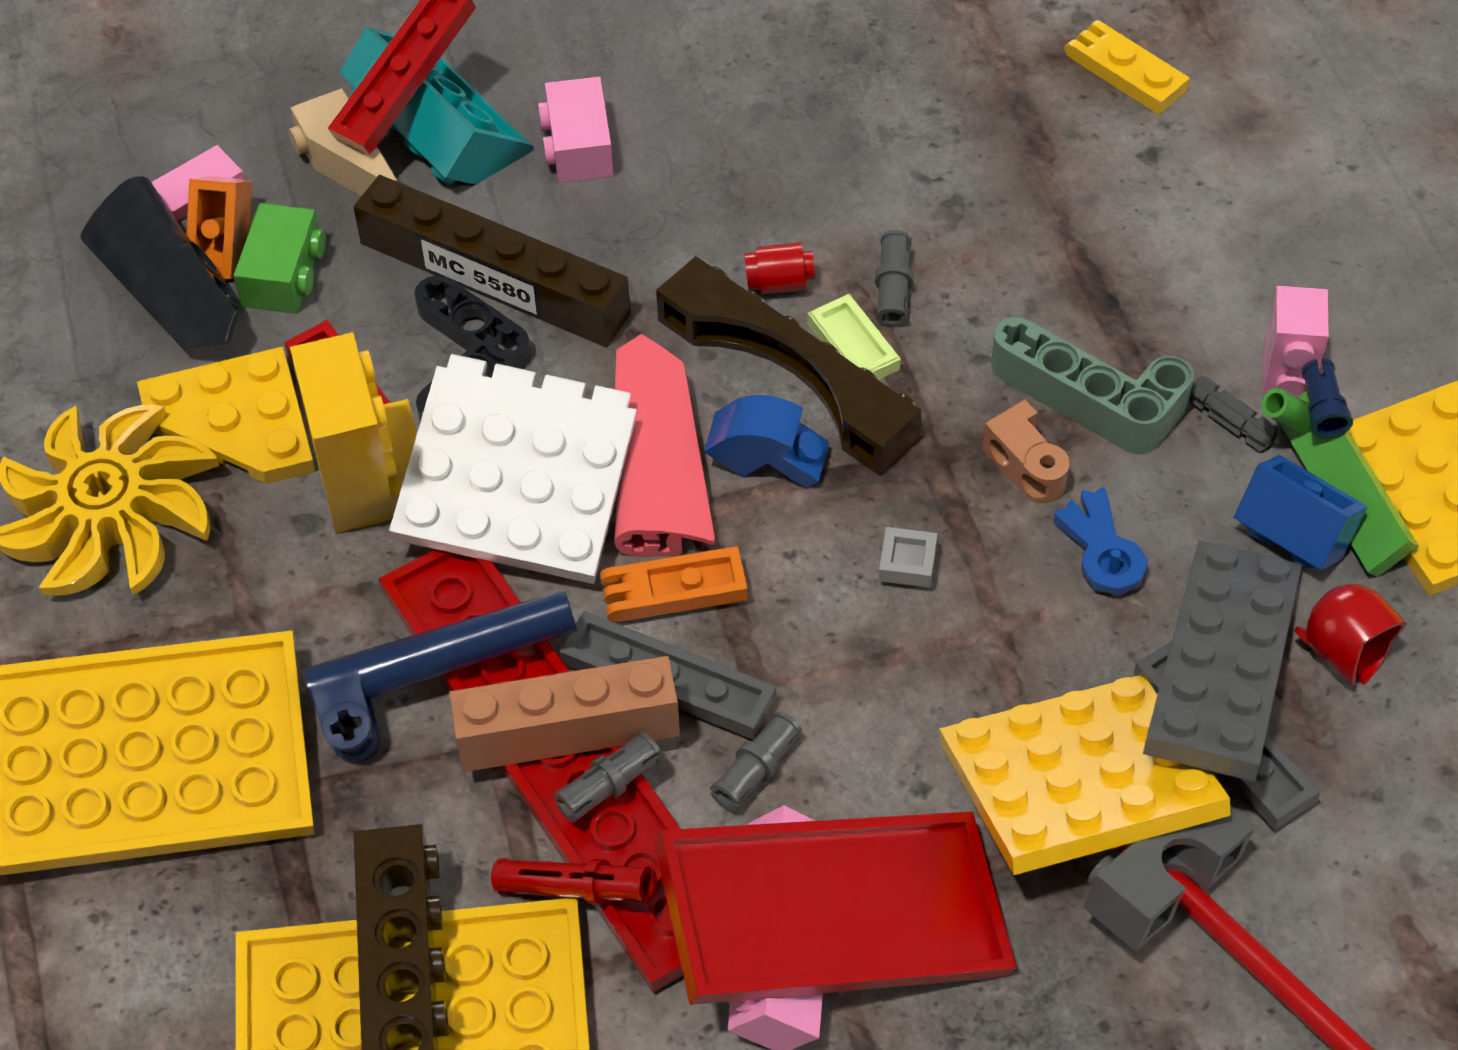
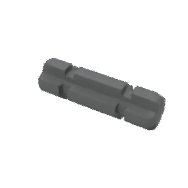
[1189,376,1278,451]

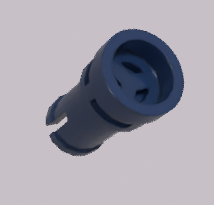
[1301,359,1353,438]

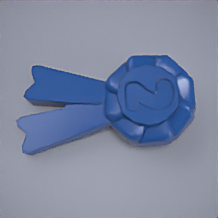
[1053,487,1148,596]

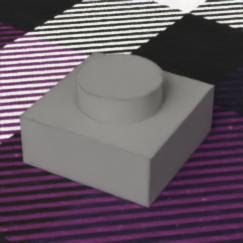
[878,527,938,588]

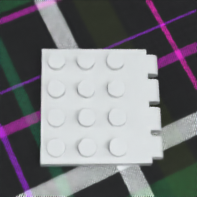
[389,354,637,584]

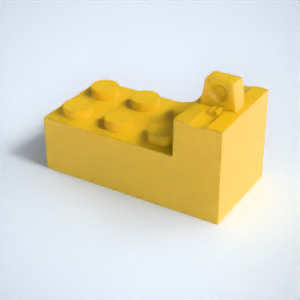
[290,332,417,534]

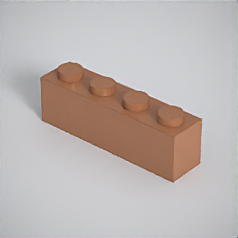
[449,656,680,772]

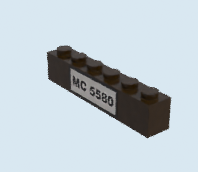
[353,174,631,348]

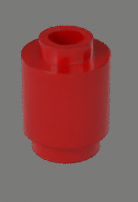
[744,242,816,295]

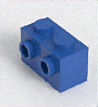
[1233,455,1368,570]

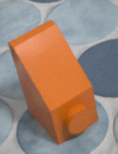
[186,176,252,279]

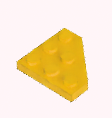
[137,346,316,484]

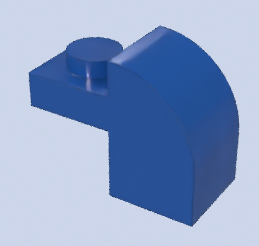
[704,395,829,489]

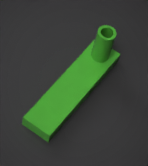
[1261,388,1419,577]

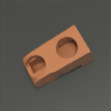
[982,400,1070,503]

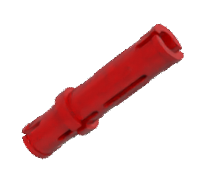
[491,858,657,905]

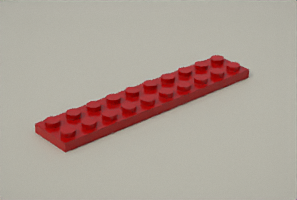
[379,549,683,993]

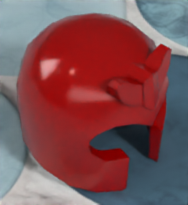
[1294,584,1407,686]

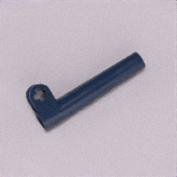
[304,590,578,764]

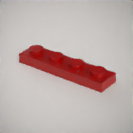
[328,0,476,155]

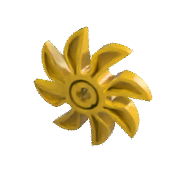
[0,405,220,596]

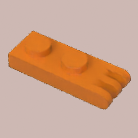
[599,546,748,622]

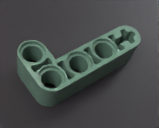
[991,317,1194,454]

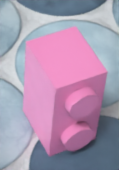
[538,77,614,183]
[1262,286,1329,397]

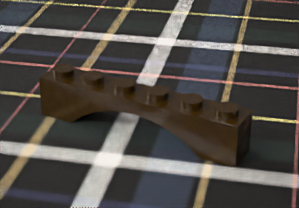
[656,256,921,477]

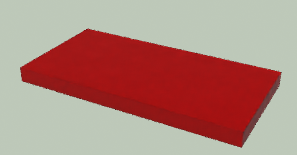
[654,811,1017,1005]

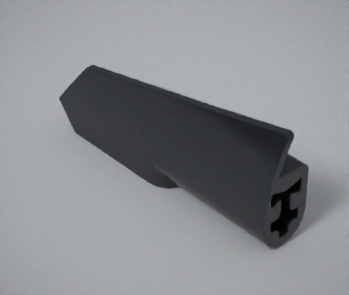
[80,176,241,351]

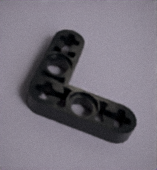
[414,275,531,422]

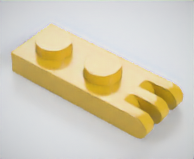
[1064,20,1190,115]

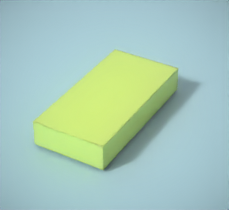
[807,294,901,380]

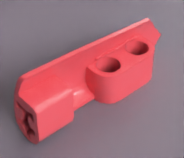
[614,334,715,557]

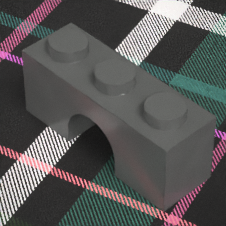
[1083,807,1255,952]

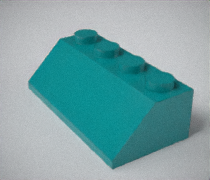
[339,27,534,185]

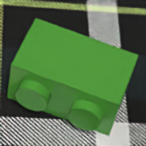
[234,203,326,314]

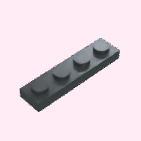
[560,611,777,740]
[1134,641,1320,830]

